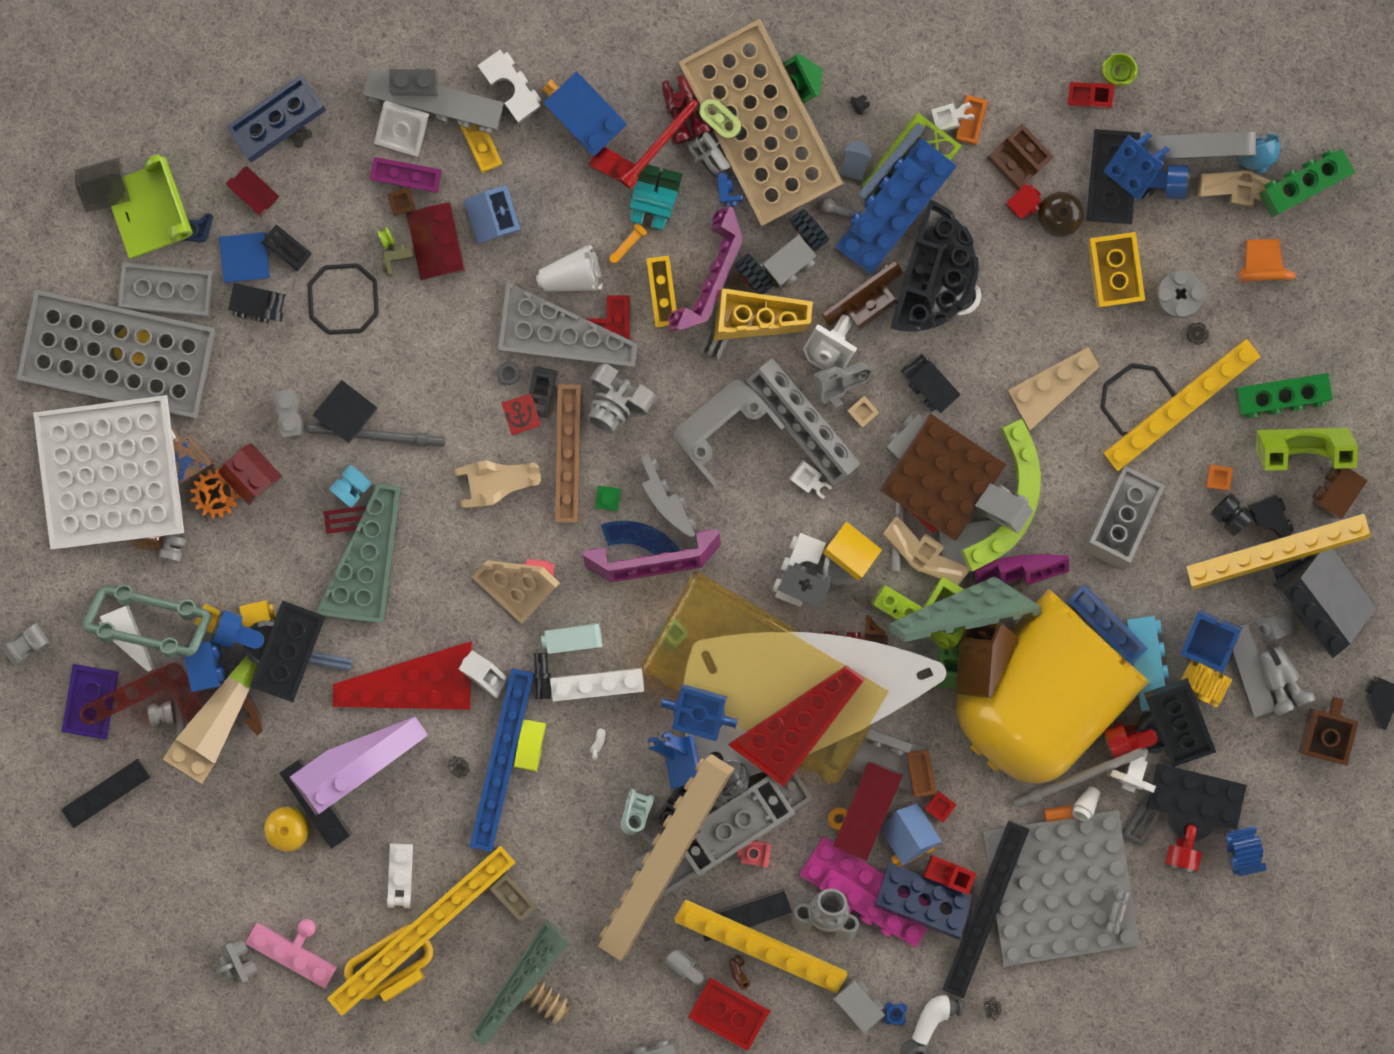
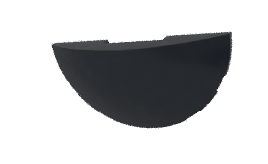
[890,200,979,332]

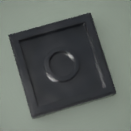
[313,380,378,444]

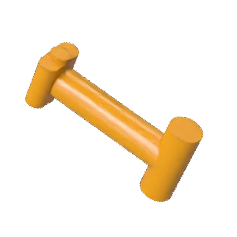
[609,223,647,265]

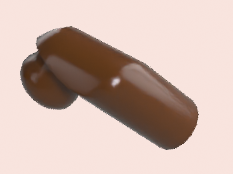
[729,954,750,989]

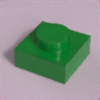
[595,485,621,511]

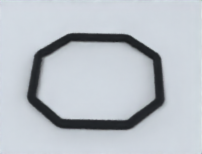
[308,263,379,335]
[1101,363,1176,436]

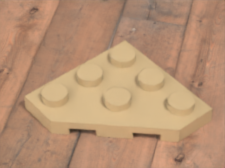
[472,560,560,624]

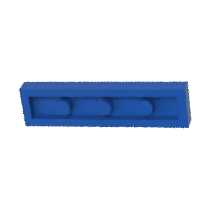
[1068,584,1148,665]

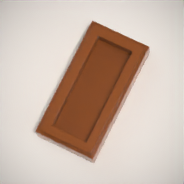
[906,749,936,798]

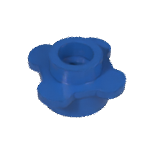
[883,1002,907,1026]

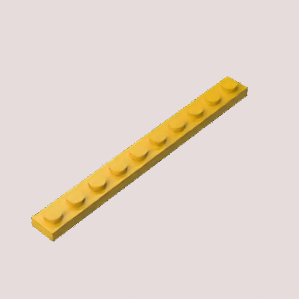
[327,845,516,1016]

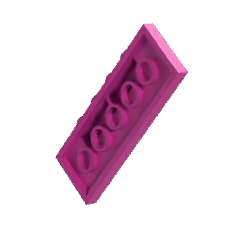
[799,836,929,948]

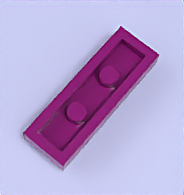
[370,157,442,193]

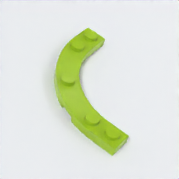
[961,419,1041,571]

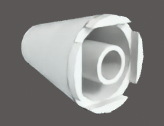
[536,245,602,292]

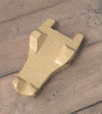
[454,460,541,508]

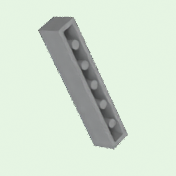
[363,68,505,134]

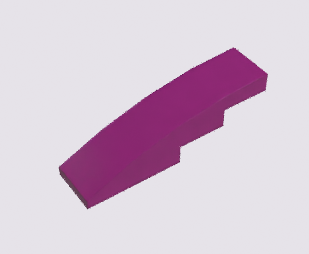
[973,554,1069,585]

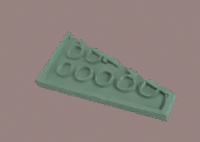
[316,484,401,623]
[472,919,569,1045]

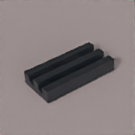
[261,224,312,271]

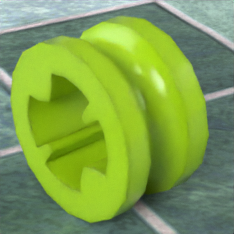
[377,226,396,250]

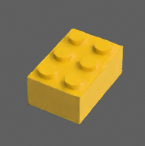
[1087,232,1145,308]

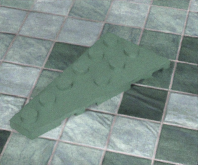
[889,576,1041,642]

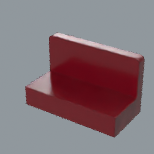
[226,166,279,217]

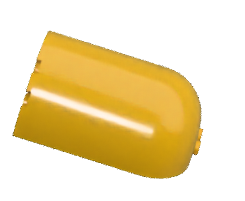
[955,588,1150,784]

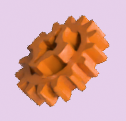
[190,469,241,519]

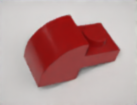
[1067,82,1115,109]
[588,147,635,183]
[922,854,977,894]

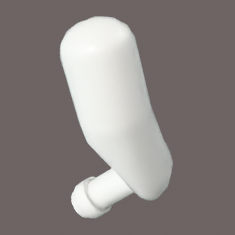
[590,728,606,760]

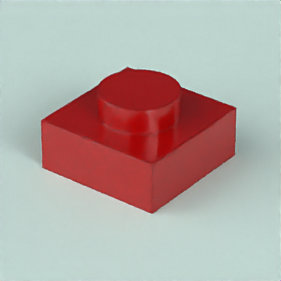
[924,791,957,823]

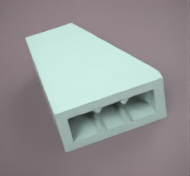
[541,622,603,654]

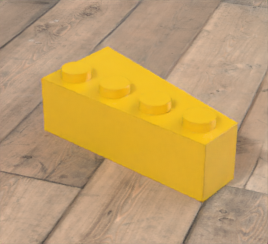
[713,288,813,341]

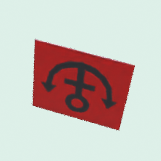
[501,393,541,436]

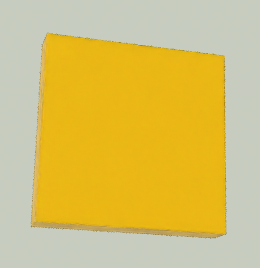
[823,521,882,581]

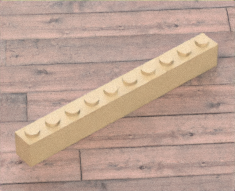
[598,754,735,961]

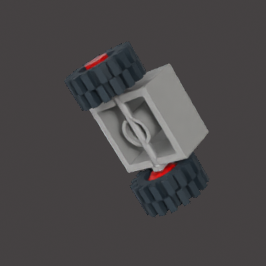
[734,208,830,294]

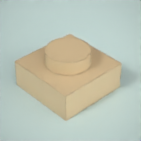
[847,395,880,428]

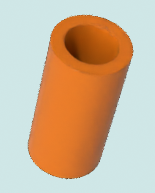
[1044,805,1074,822]

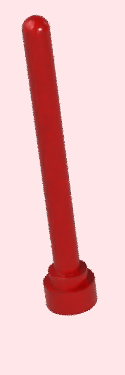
[618,100,698,190]

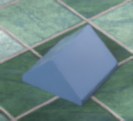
[880,803,942,866]

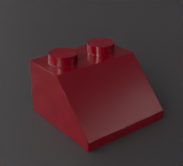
[218,443,282,505]

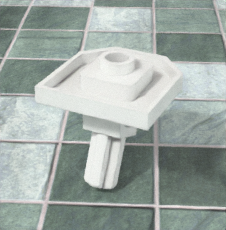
[803,315,857,370]
[1106,748,1156,793]

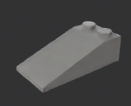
[1082,466,1165,571]

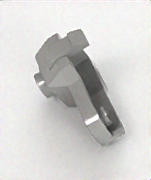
[814,362,874,408]

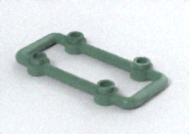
[82,584,211,659]

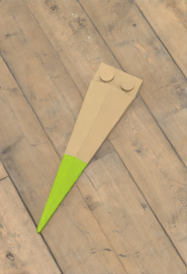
[163,655,257,785]

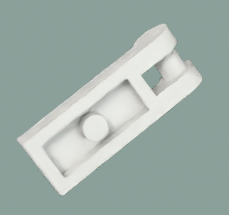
[387,843,413,909]

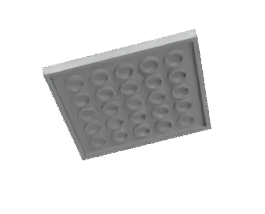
[982,809,1140,967]

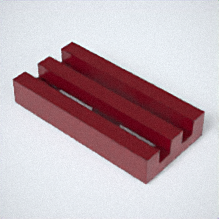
[323,506,367,534]

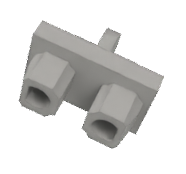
[216,941,257,983]

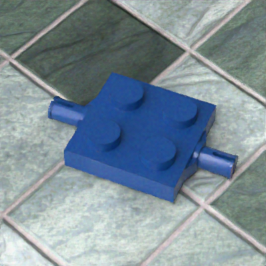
[661,684,738,741]

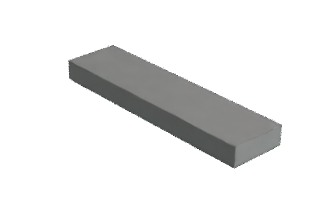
[1231,623,1275,718]

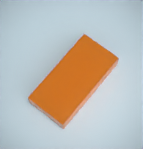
[955,95,988,145]

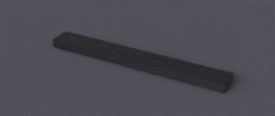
[942,820,1030,998]

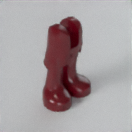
[662,75,714,145]

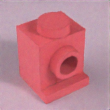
[737,840,771,867]

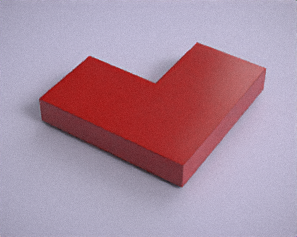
[586,295,630,340]

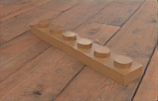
[555,384,581,523]

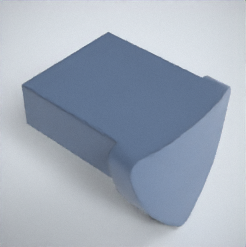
[840,141,872,181]

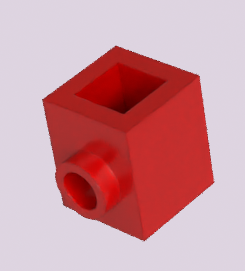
[1004,184,1042,221]

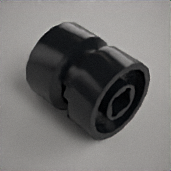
[1210,493,1254,536]

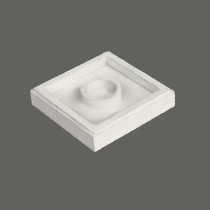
[374,101,429,157]

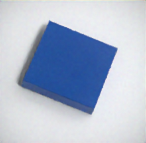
[219,232,270,283]

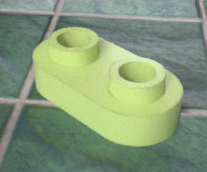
[700,99,741,138]

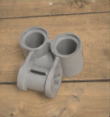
[0,623,50,666]

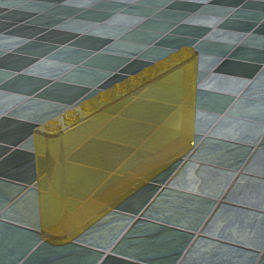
[641,570,889,784]

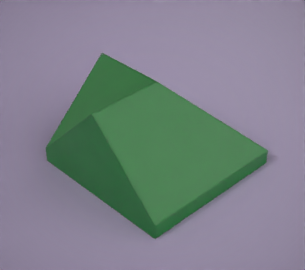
[772,54,823,114]

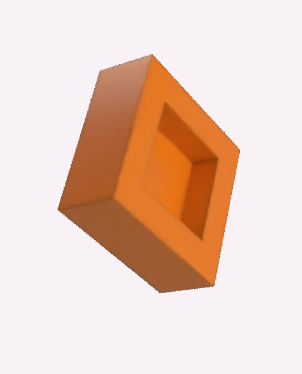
[1206,465,1233,491]

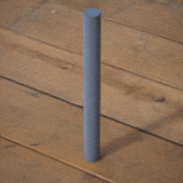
[858,122,925,199]

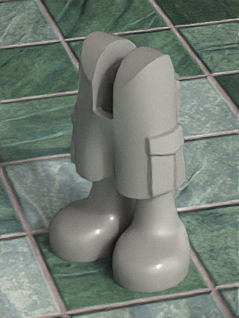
[1259,645,1315,716]

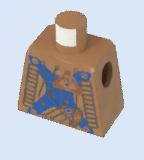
[172,429,214,486]

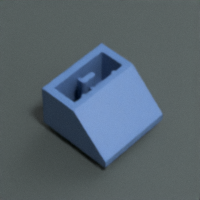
[464,185,521,245]

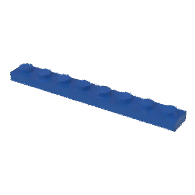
[469,668,534,852]

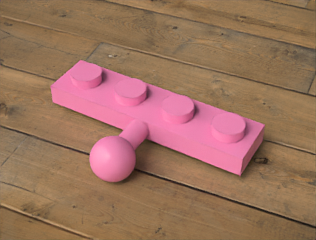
[245,919,337,988]

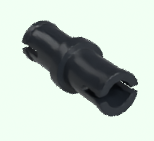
[533,653,551,699]

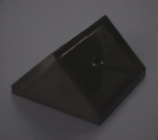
[75,157,131,213]

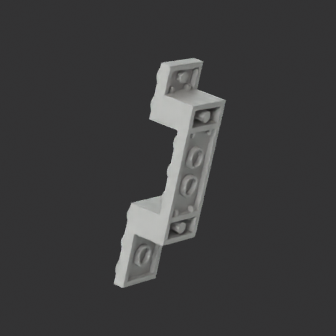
[635,771,814,898]

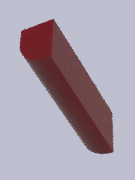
[833,762,903,861]

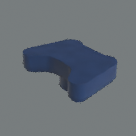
[183,213,214,242]

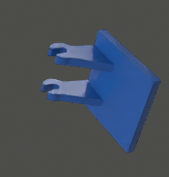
[1104,132,1170,200]
[647,732,698,789]

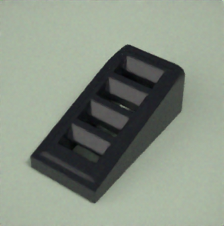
[529,366,558,418]

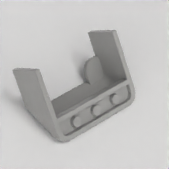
[674,379,785,486]

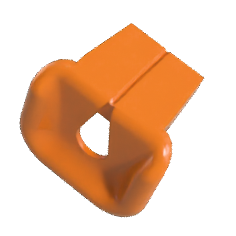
[1237,239,1296,283]

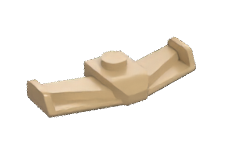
[1196,169,1289,212]
[883,514,970,586]

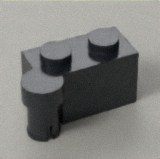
[228,283,286,324]
[900,353,961,413]

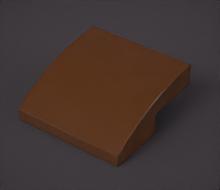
[987,124,1054,191]

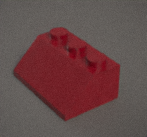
[406,202,465,281]

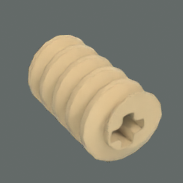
[522,981,573,1025]

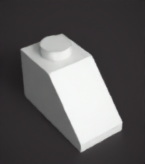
[459,650,509,698]

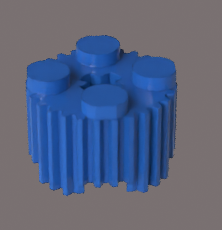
[1225,826,1267,877]

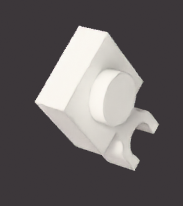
[932,102,975,132]
[789,460,832,499]

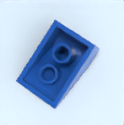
[543,71,627,156]

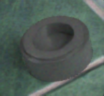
[497,362,520,385]

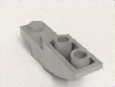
[641,455,697,537]

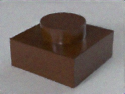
[387,187,416,217]

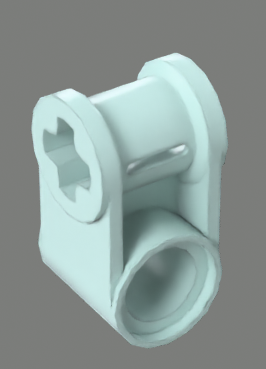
[620,789,654,835]

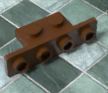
[822,261,903,329]

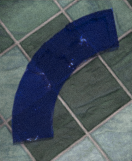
[601,521,681,574]

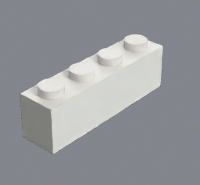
[550,667,644,701]

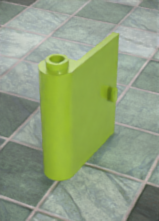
[103,154,193,259]

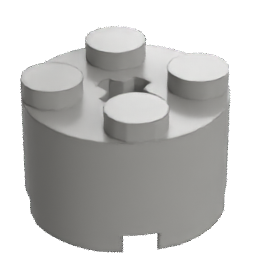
[1155,271,1205,318]

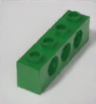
[1258,148,1355,218]
[1235,373,1333,419]

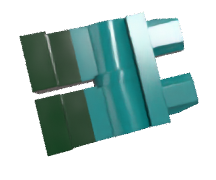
[630,164,683,231]

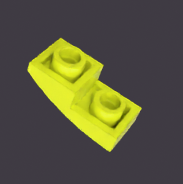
[514,719,546,772]

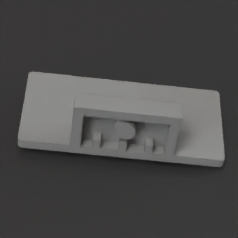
[831,727,932,792]

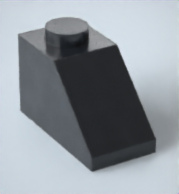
[1365,676,1394,730]

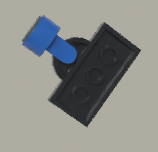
[1086,129,1191,225]
[210,600,326,703]

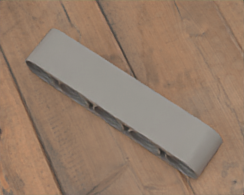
[1146,132,1256,160]

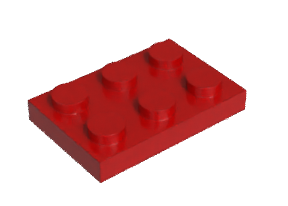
[688,977,770,1051]

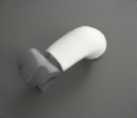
[900,995,963,1054]

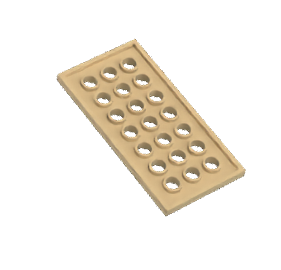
[679,19,844,226]

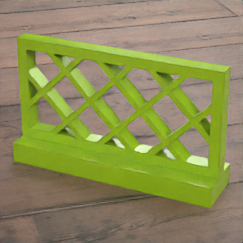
[861,112,962,195]

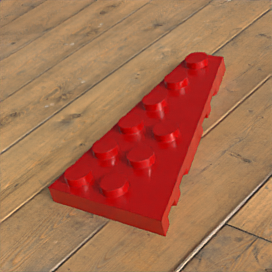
[333,641,472,710]
[728,665,865,787]

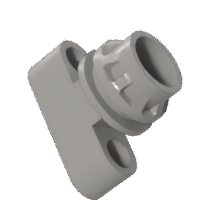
[587,363,656,434]
[791,889,859,942]

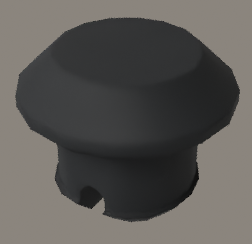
[850,95,870,115]

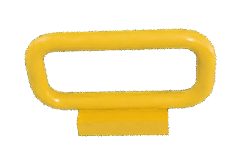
[344,925,433,1002]

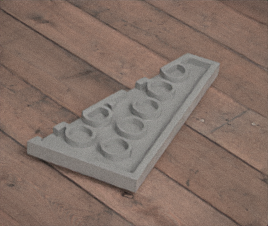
[498,282,638,367]

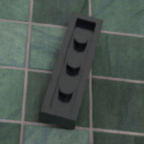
[61,759,151,829]

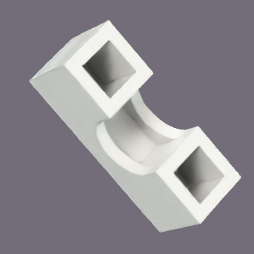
[478,50,542,123]
[772,533,826,607]

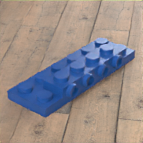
[835,137,957,275]

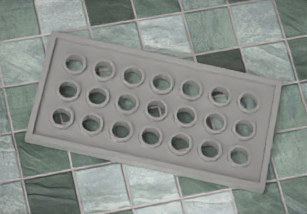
[16,289,216,419]

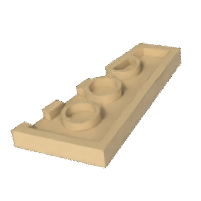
[1007,347,1099,431]

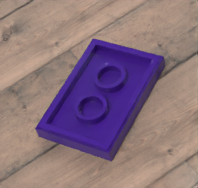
[61,664,119,740]

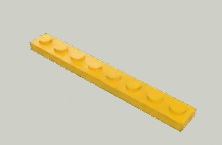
[1103,339,1261,471]
[1186,514,1371,590]
[674,899,848,993]

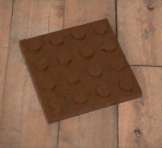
[879,414,1007,541]

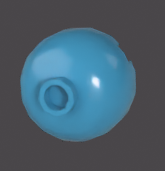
[1236,133,1281,173]

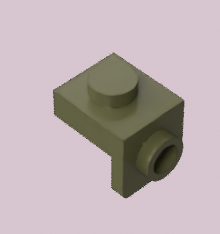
[381,244,414,276]

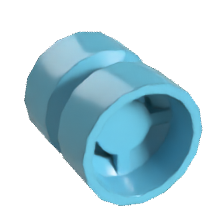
[329,464,372,508]

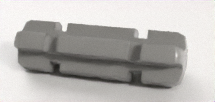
[1106,889,1130,934]

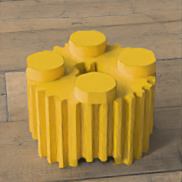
[1181,659,1232,707]

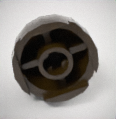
[1038,191,1084,237]

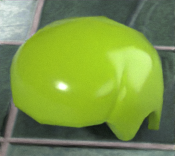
[1102,53,1138,88]

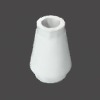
[1072,786,1100,822]

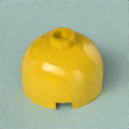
[264,806,310,852]

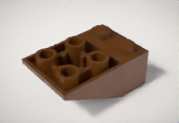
[956,623,1018,699]

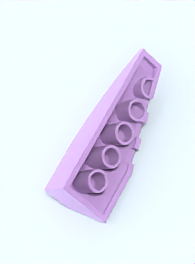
[289,717,428,815]

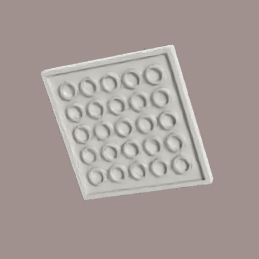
[33,395,184,550]

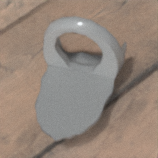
[820,550,865,585]

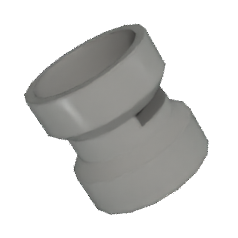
[158,535,186,561]
[148,700,175,726]

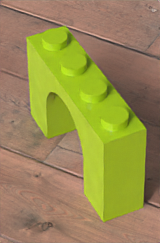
[1256,427,1358,471]

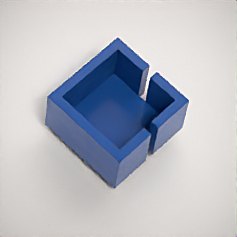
[1180,609,1243,673]
[184,640,227,692]

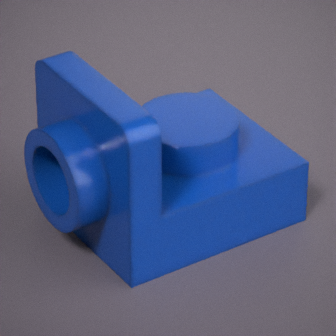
[717,173,743,207]

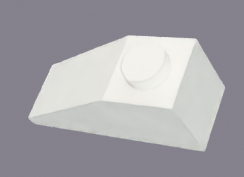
[99,605,155,671]

